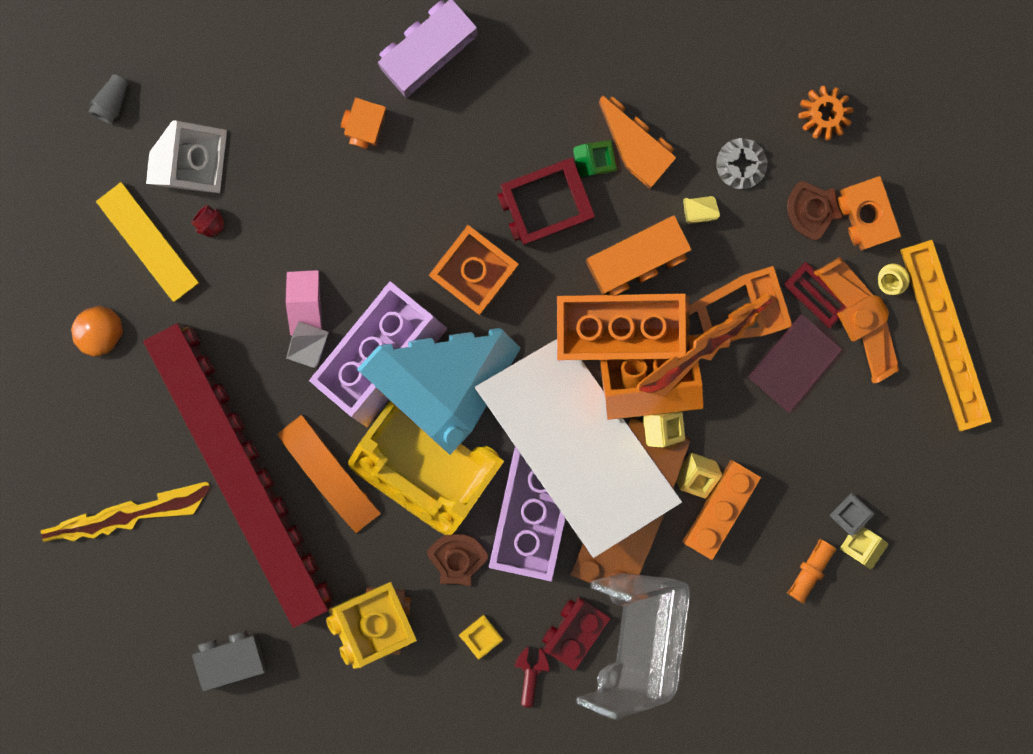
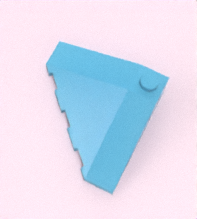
[357,328,521,455]

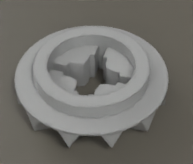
[716,138,768,189]

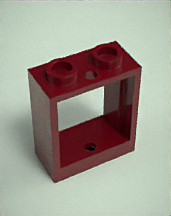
[497,157,595,246]

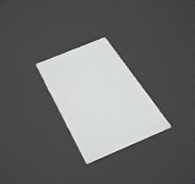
[475,339,682,558]

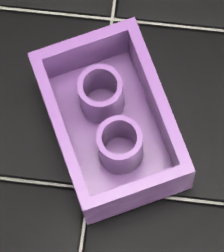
[378,0,478,98]

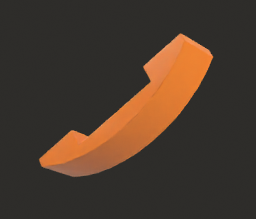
[277,415,381,533]

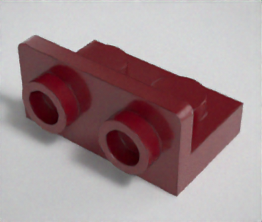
[542,596,611,671]

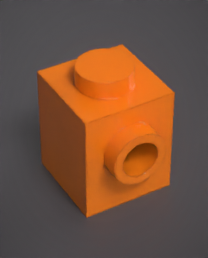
[341,97,387,149]

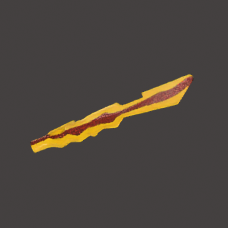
[41,482,210,542]

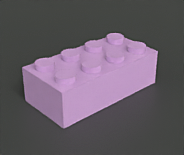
[309,282,448,428]
[489,446,565,582]

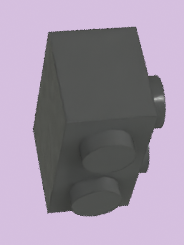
[192,630,267,691]

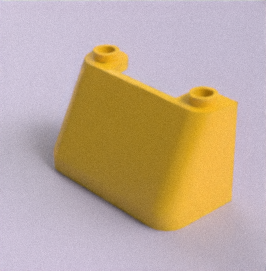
[348,401,504,535]

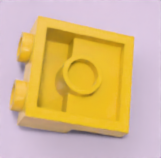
[326,582,417,669]

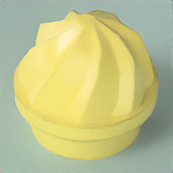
[878,264,910,295]

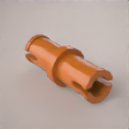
[787,539,837,604]

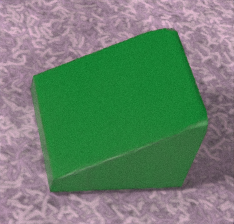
[573,140,617,178]

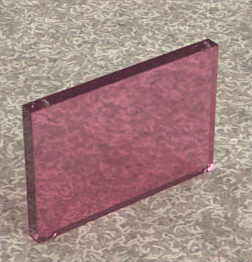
[748,314,842,413]

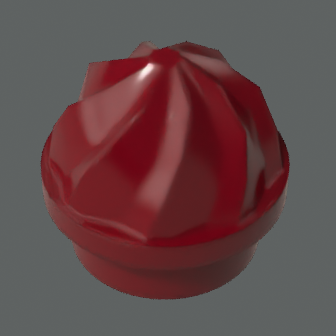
[191,204,224,237]

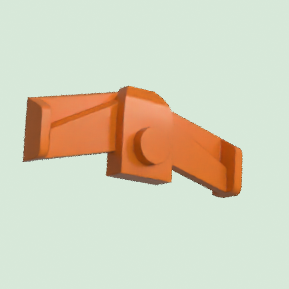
[814,257,899,383]

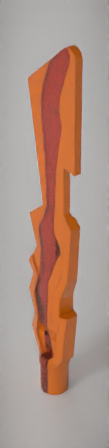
[637,294,772,397]

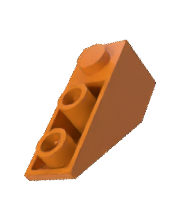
[599,96,676,189]

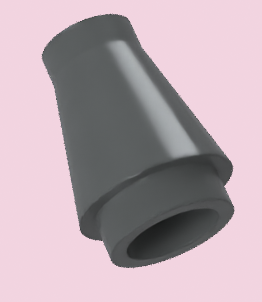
[89,74,129,124]

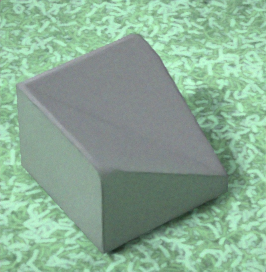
[286,322,329,368]

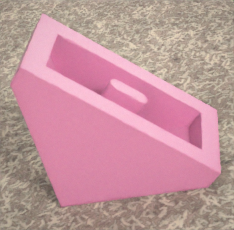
[286,270,322,336]

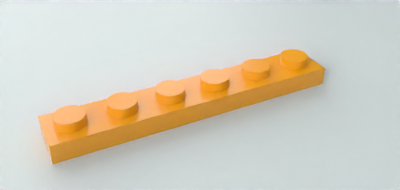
[900,240,991,431]

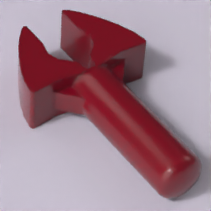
[514,646,549,708]

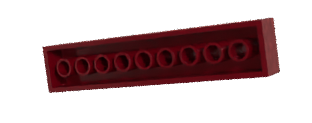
[143,323,334,628]

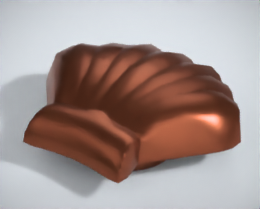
[787,181,842,240]
[427,534,488,586]

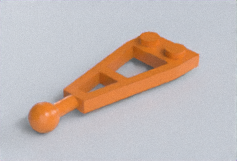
[689,266,793,342]

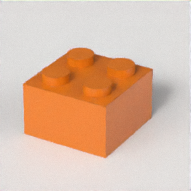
[429,225,519,316]

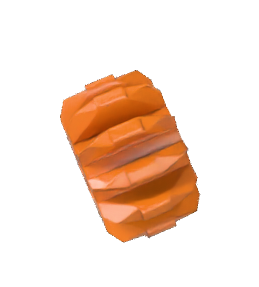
[798,86,853,141]

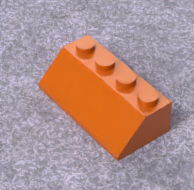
[557,294,690,361]

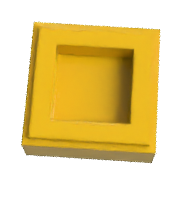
[459,614,504,660]

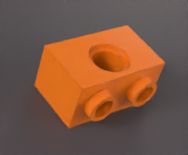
[838,176,901,251]

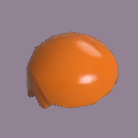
[71,305,123,357]

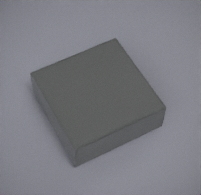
[829,493,875,539]

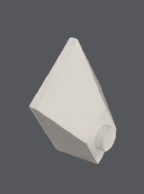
[146,121,227,193]

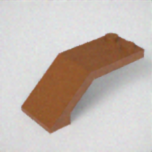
[571,417,691,598]

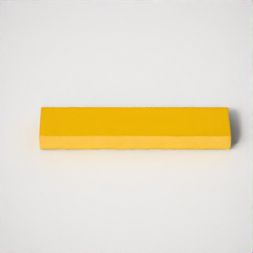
[96,182,199,302]

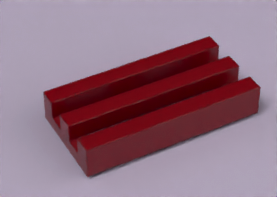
[783,261,846,328]

